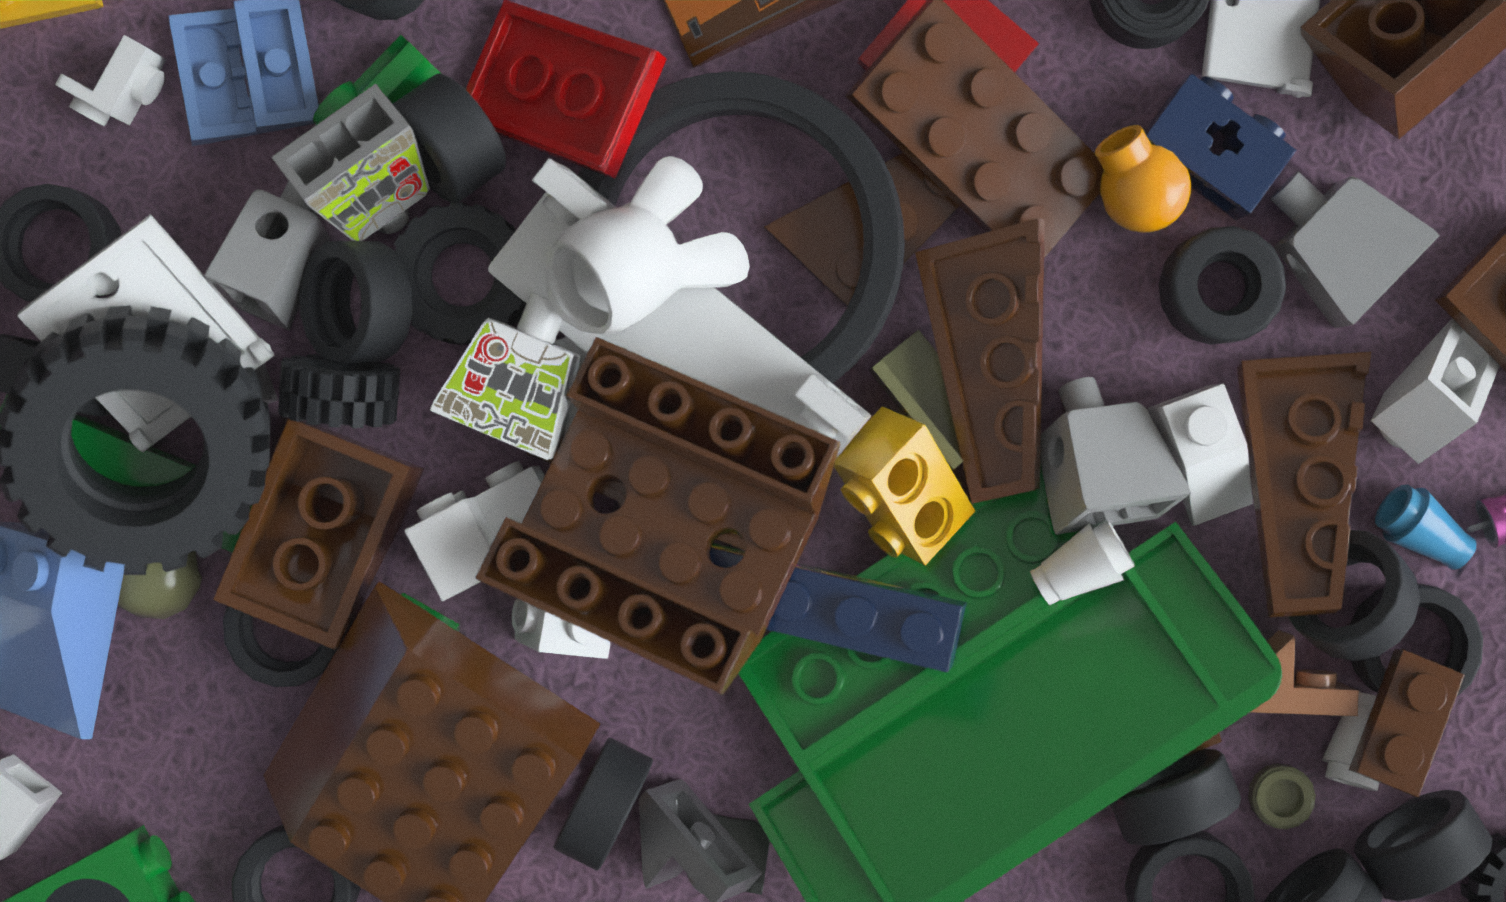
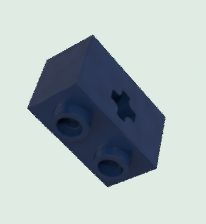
[1144,73,1297,220]

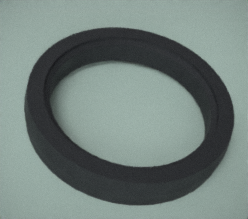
[578,71,905,384]

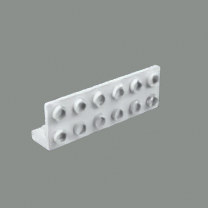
[488,159,872,459]

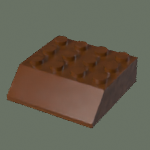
[263,581,601,902]

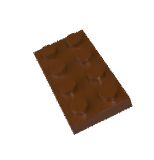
[845,0,1104,258]

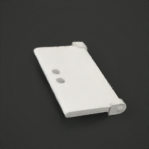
[1201,0,1320,98]

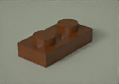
[1349,649,1465,798]

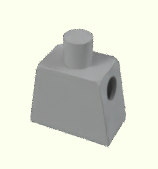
[1270,171,1440,328]
[205,181,330,331]
[1040,377,1191,535]

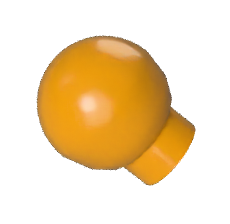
[1095,125,1191,233]

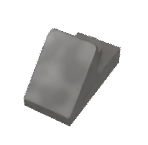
[639,779,762,902]

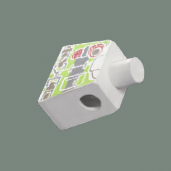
[430,293,581,460]

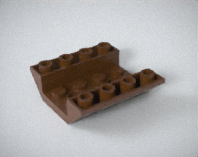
[475,337,840,695]

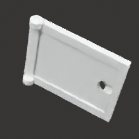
[17,214,274,452]

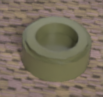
[1248,763,1316,829]

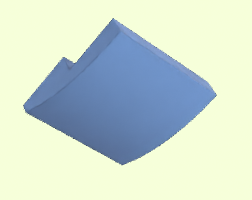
[168,0,319,146]

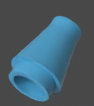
[1375,484,1477,570]

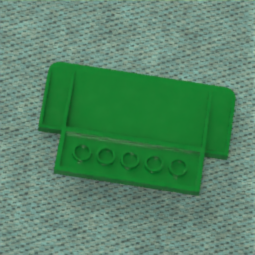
[738,461,1282,902]

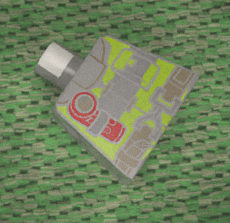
[271,84,430,241]

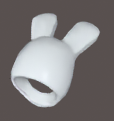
[546,156,749,334]

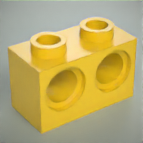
[834,407,975,565]

